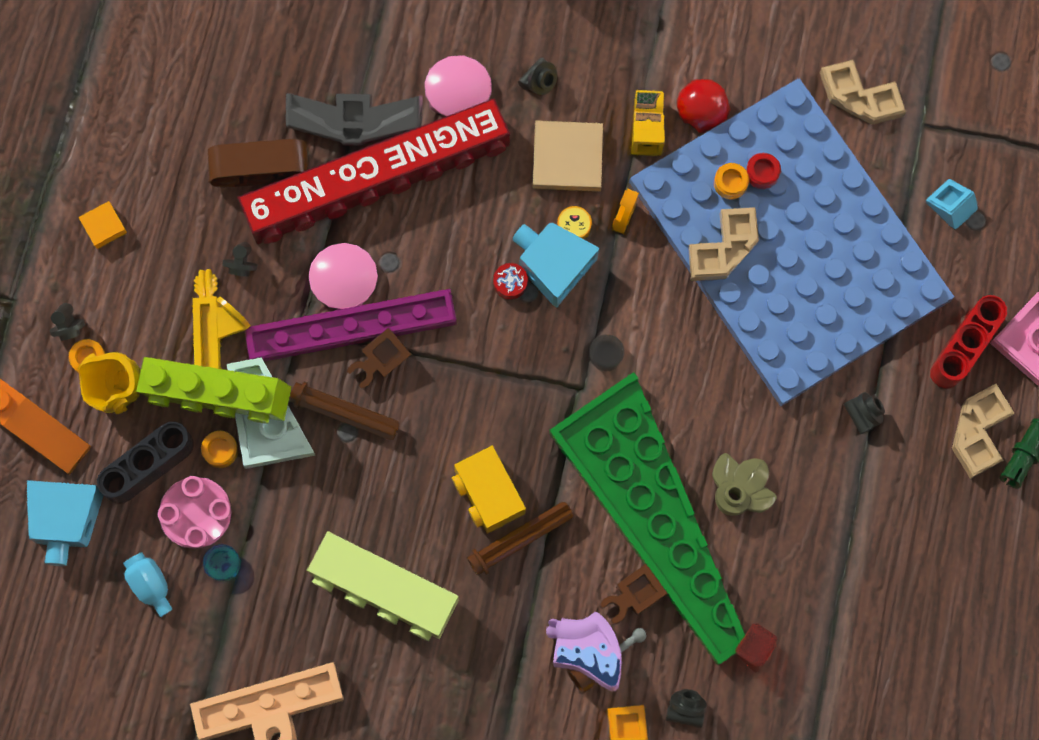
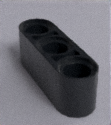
[97,422,194,504]

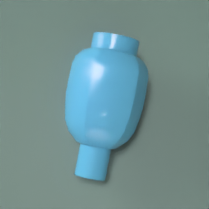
[123,552,173,617]

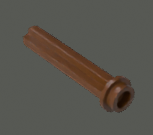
[289,381,400,440]
[467,502,573,576]

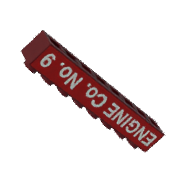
[238,98,510,244]

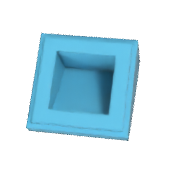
[926,179,978,229]

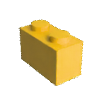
[451,445,526,534]

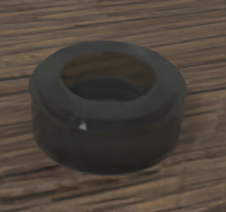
[589,334,624,371]

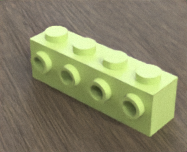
[307,531,459,641]

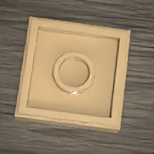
[533,121,603,191]

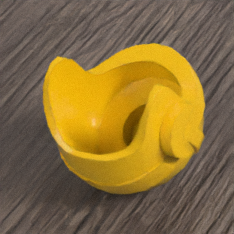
[78,352,141,414]

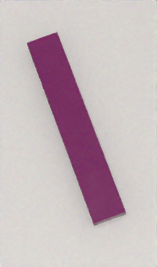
[245,289,457,361]

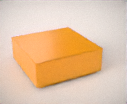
[79,201,127,249]
[607,705,648,740]

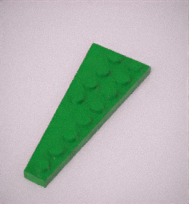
[549,372,749,666]

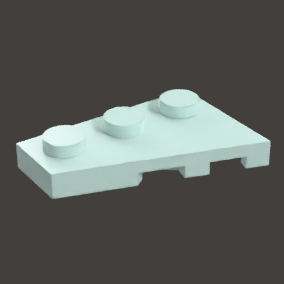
[227,357,315,469]

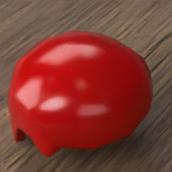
[677,79,730,133]

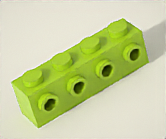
[136,357,291,424]

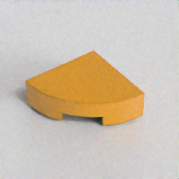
[612,189,639,234]

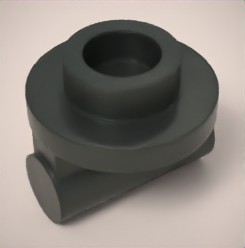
[518,57,557,95]
[222,242,258,276]
[49,303,85,341]
[843,392,885,435]
[666,689,707,728]

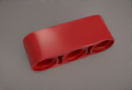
[930,295,1007,389]

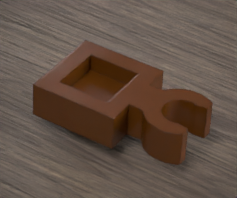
[347,328,411,388]
[599,564,667,625]

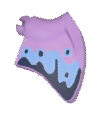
[546,612,621,691]

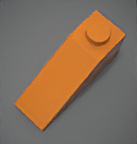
[0,379,92,475]

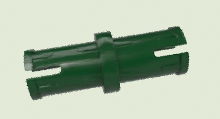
[999,418,1039,489]

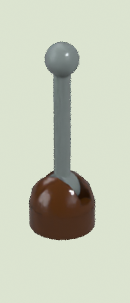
[567,628,646,694]

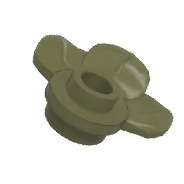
[712,453,777,516]

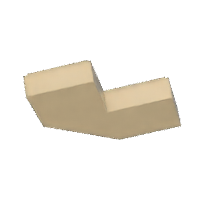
[820,60,906,125]
[688,207,759,281]
[952,384,1015,479]

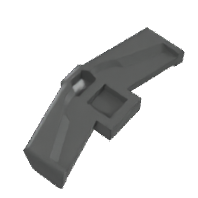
[286,93,423,146]

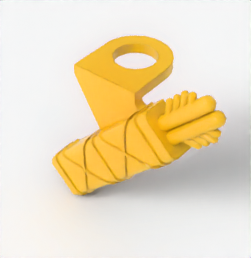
[192,269,251,369]

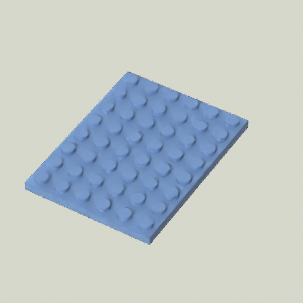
[629,78,954,407]

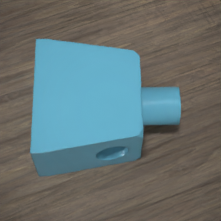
[512,223,599,308]
[27,481,103,566]

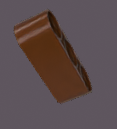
[208,139,308,188]

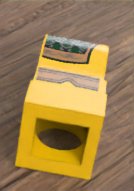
[631,90,665,156]

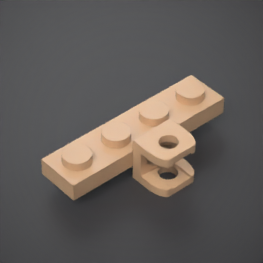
[190,662,344,740]

